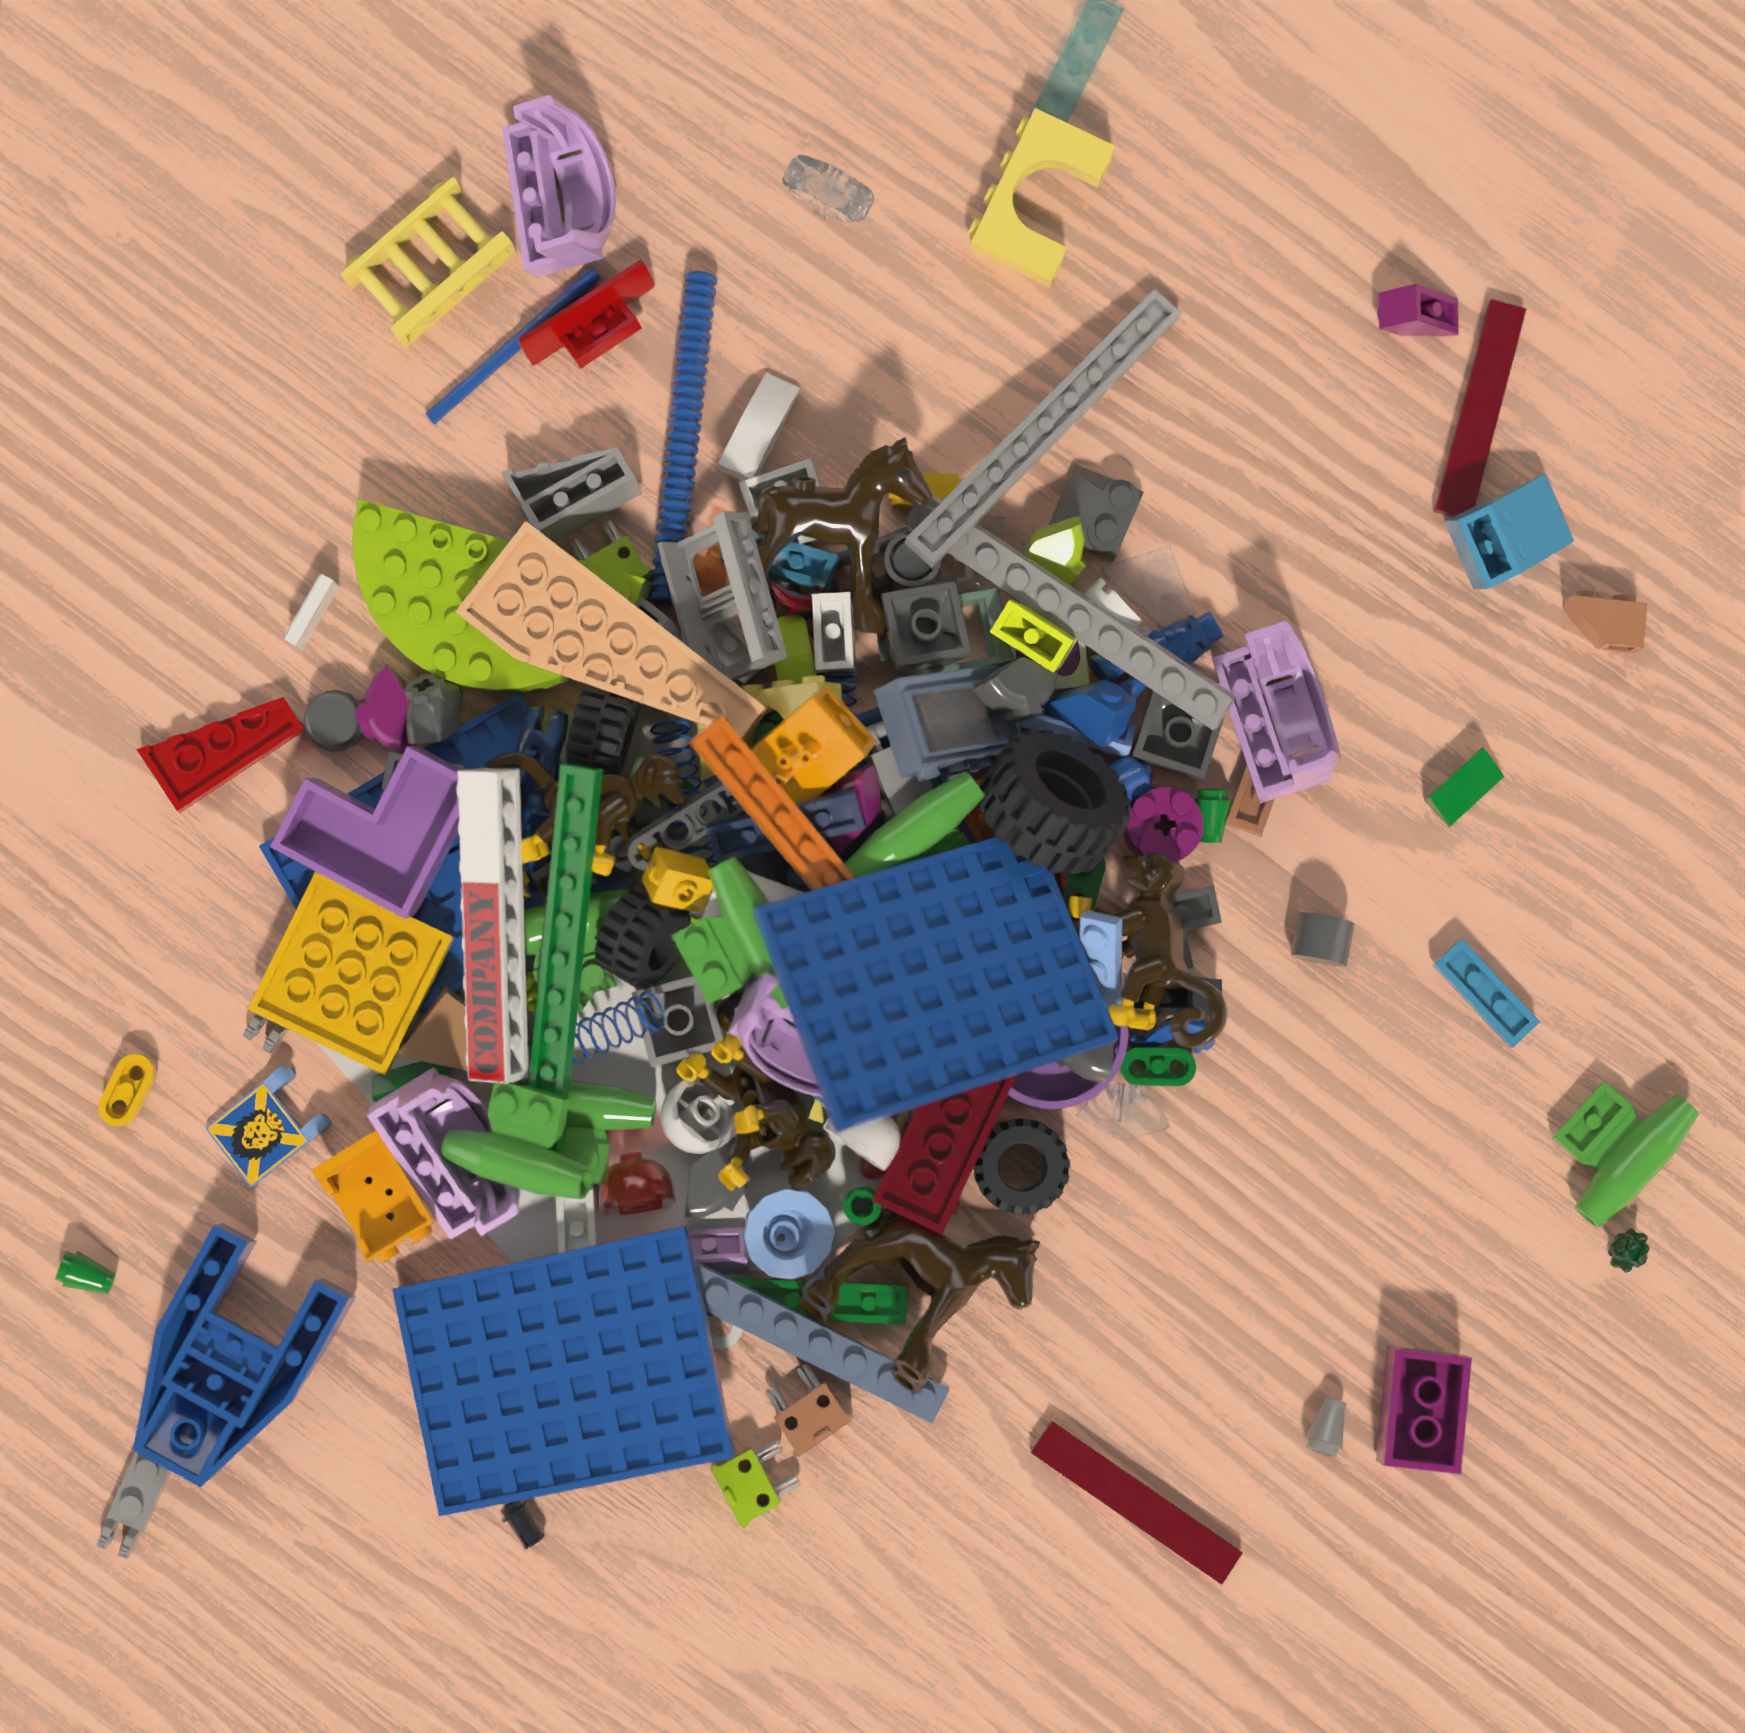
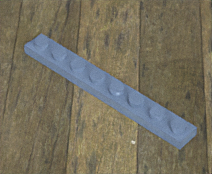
[695,1261,950,1424]

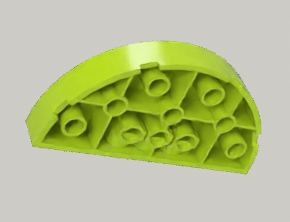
[352,499,652,694]

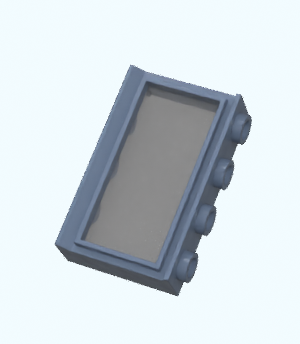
[874,664,1021,781]

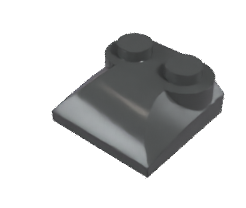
[1048,465,1144,562]
[881,581,972,671]
[1132,690,1225,780]

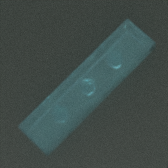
[1029,0,1124,123]

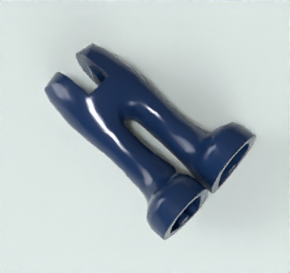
[511,705,568,817]

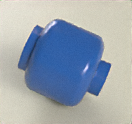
[1108,756,1153,808]

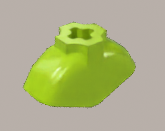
[1023,516,1086,585]
[775,615,816,685]

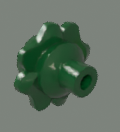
[1608,1228,1650,1273]

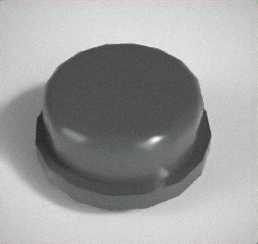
[304,690,363,752]

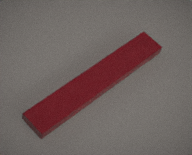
[1433,299,1527,517]
[1030,1420,1243,1585]

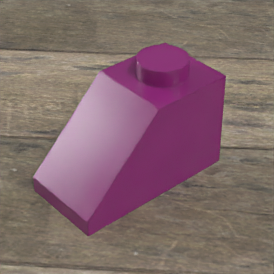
[1377,284,1459,336]

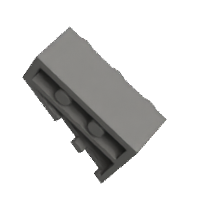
[502,447,642,542]

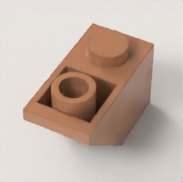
[1563,591,1647,654]

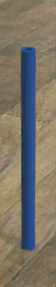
[425,268,601,425]

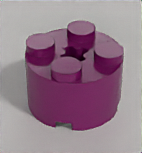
[1123,787,1203,862]

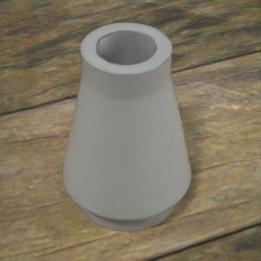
[1305,1397,1347,1457]

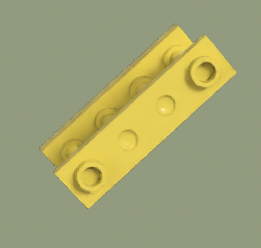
[341,177,516,349]

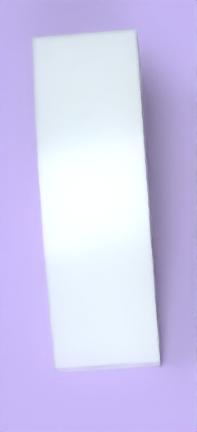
[718,373,800,481]

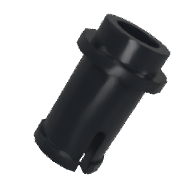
[500,1500,545,1550]

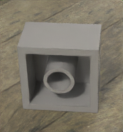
[631,976,724,1068]

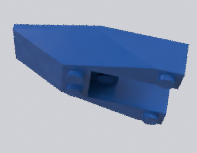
[133,1223,356,1487]

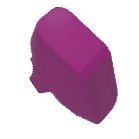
[355,664,416,754]
[817,766,882,857]

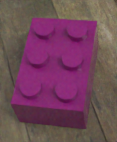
[1376,1346,1472,1475]

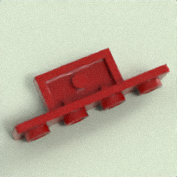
[518,260,655,369]

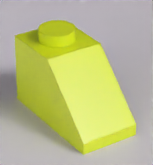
[990,599,1078,673]

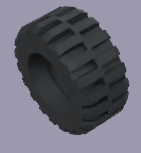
[979,730,1131,874]

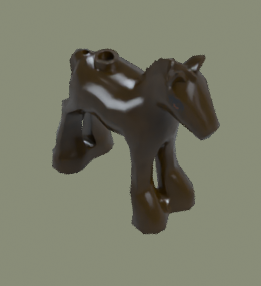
[740,437,933,634]
[798,1208,1040,1394]

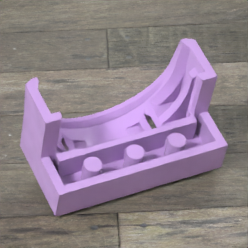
[502,95,616,277]
[1212,621,1340,804]
[728,973,822,1097]
[366,1067,520,1240]

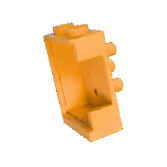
[751,684,878,802]
[311,1130,437,1264]

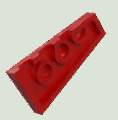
[136,697,305,813]

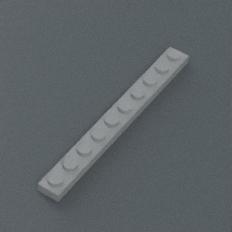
[904,289,1182,568]
[905,494,1237,730]

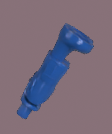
[1089,612,1223,714]

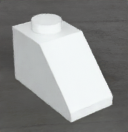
[812,592,856,674]

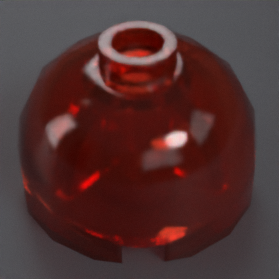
[598,1152,676,1216]

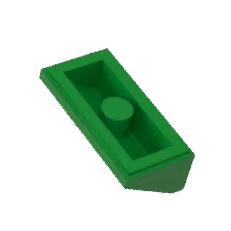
[1424,747,1504,827]
[372,1061,451,1102]

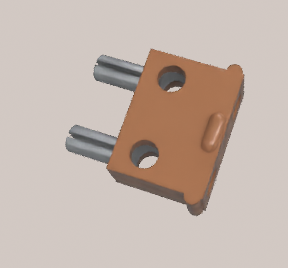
[765,1364,853,1456]

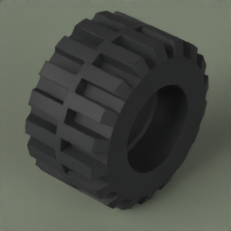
[565,684,639,775]
[595,883,691,990]
[973,1118,1071,1215]

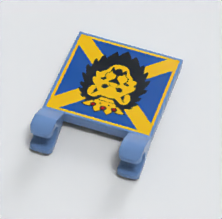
[205,1066,332,1188]

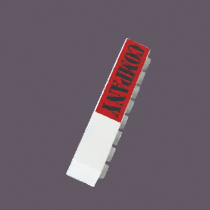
[457,768,529,1084]

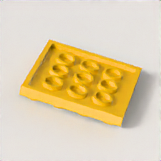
[248,871,454,1075]

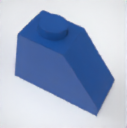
[1044,679,1136,748]

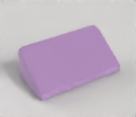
[688,1227,749,1275]

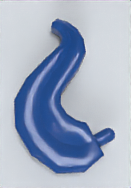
[1129,1017,1215,1053]

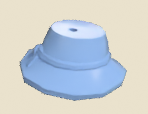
[743,1188,835,1280]

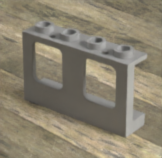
[658,511,787,681]

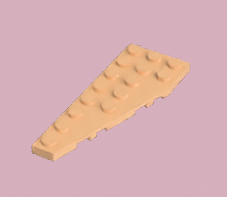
[455,521,767,739]

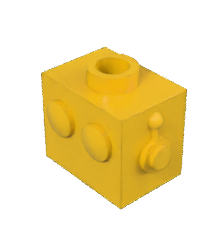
[642,847,713,914]

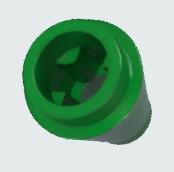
[1194,789,1231,843]
[843,1186,881,1225]
[55,1251,117,1295]

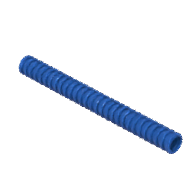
[648,271,718,605]

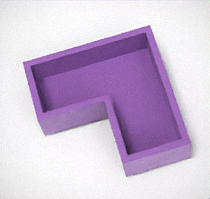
[270,746,464,919]

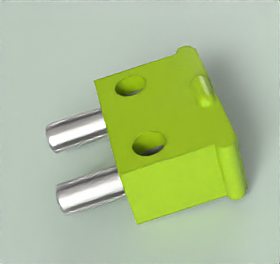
[569,521,653,582]
[710,1440,800,1528]

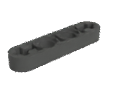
[626,780,745,870]

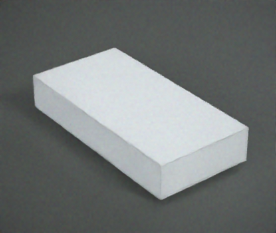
[284,574,339,651]

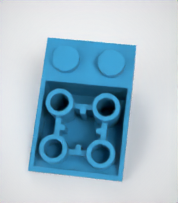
[1444,474,1575,589]

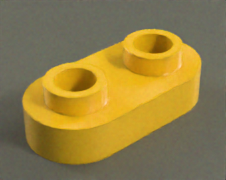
[98,1054,157,1126]

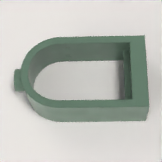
[877,587,1012,677]

